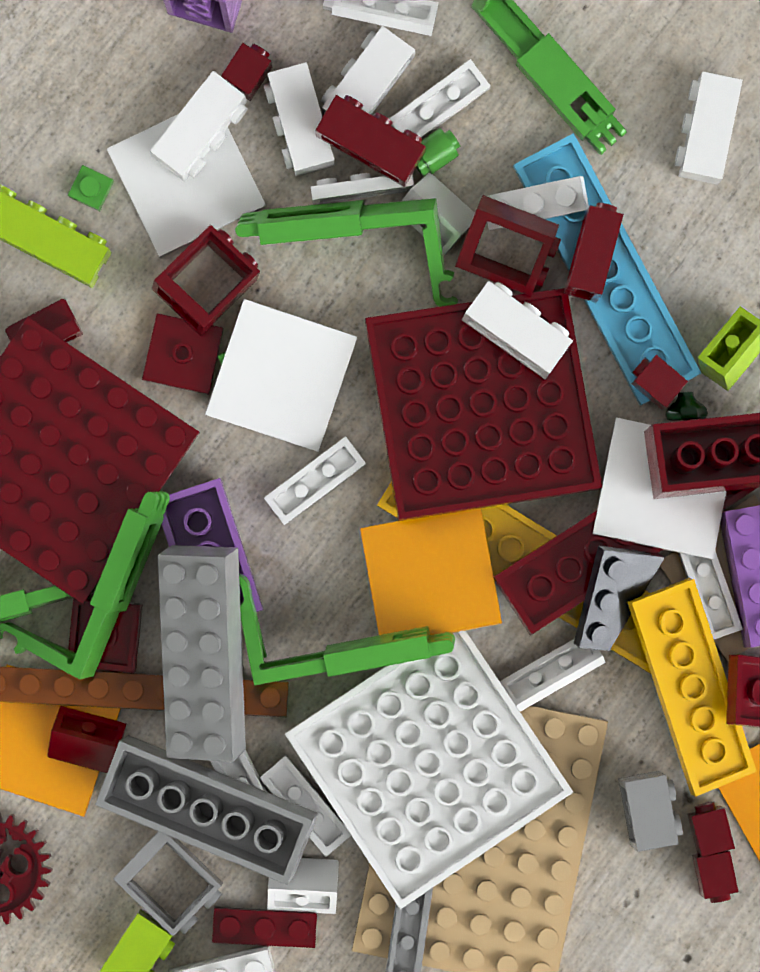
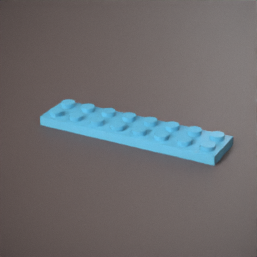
[513,133,701,406]

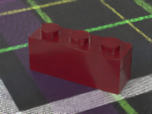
[315,95,426,187]

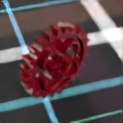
[0,813,53,925]

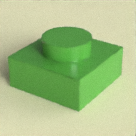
[68,165,114,212]

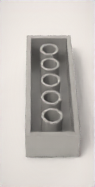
[158,545,246,762]
[95,735,319,885]

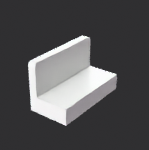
[402,173,475,255]
[267,858,339,914]

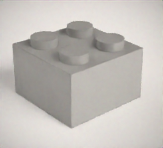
[618,771,683,852]

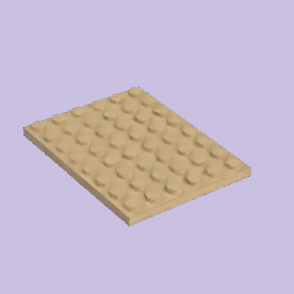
[352,706,608,972]

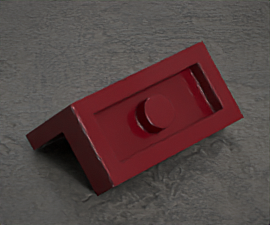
[5,299,83,343]
[47,706,127,773]

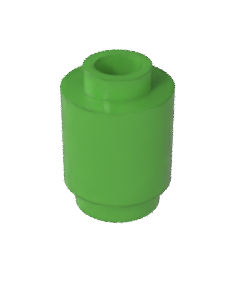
[416,128,461,176]

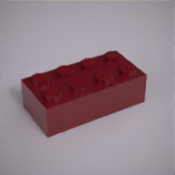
[644,413,760,499]

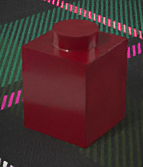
[221,42,273,101]
[631,355,688,410]
[687,802,735,857]
[692,850,739,903]

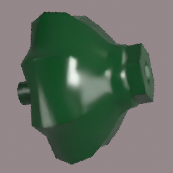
[665,392,708,421]

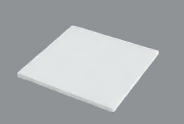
[107,114,266,257]
[205,299,357,452]
[592,417,726,560]

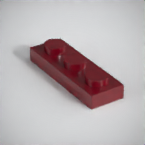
[212,907,317,948]

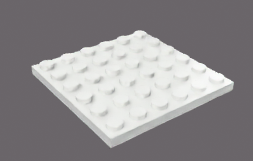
[285,631,573,909]

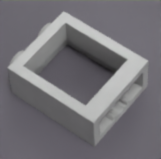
[113,831,223,936]

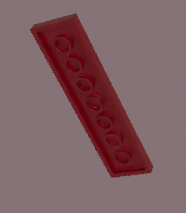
[493,488,757,636]

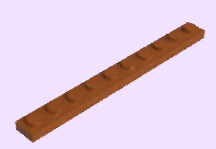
[0,667,289,718]

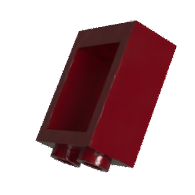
[455,195,561,296]
[563,202,624,303]
[152,225,260,336]

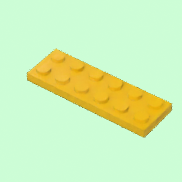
[628,578,757,797]

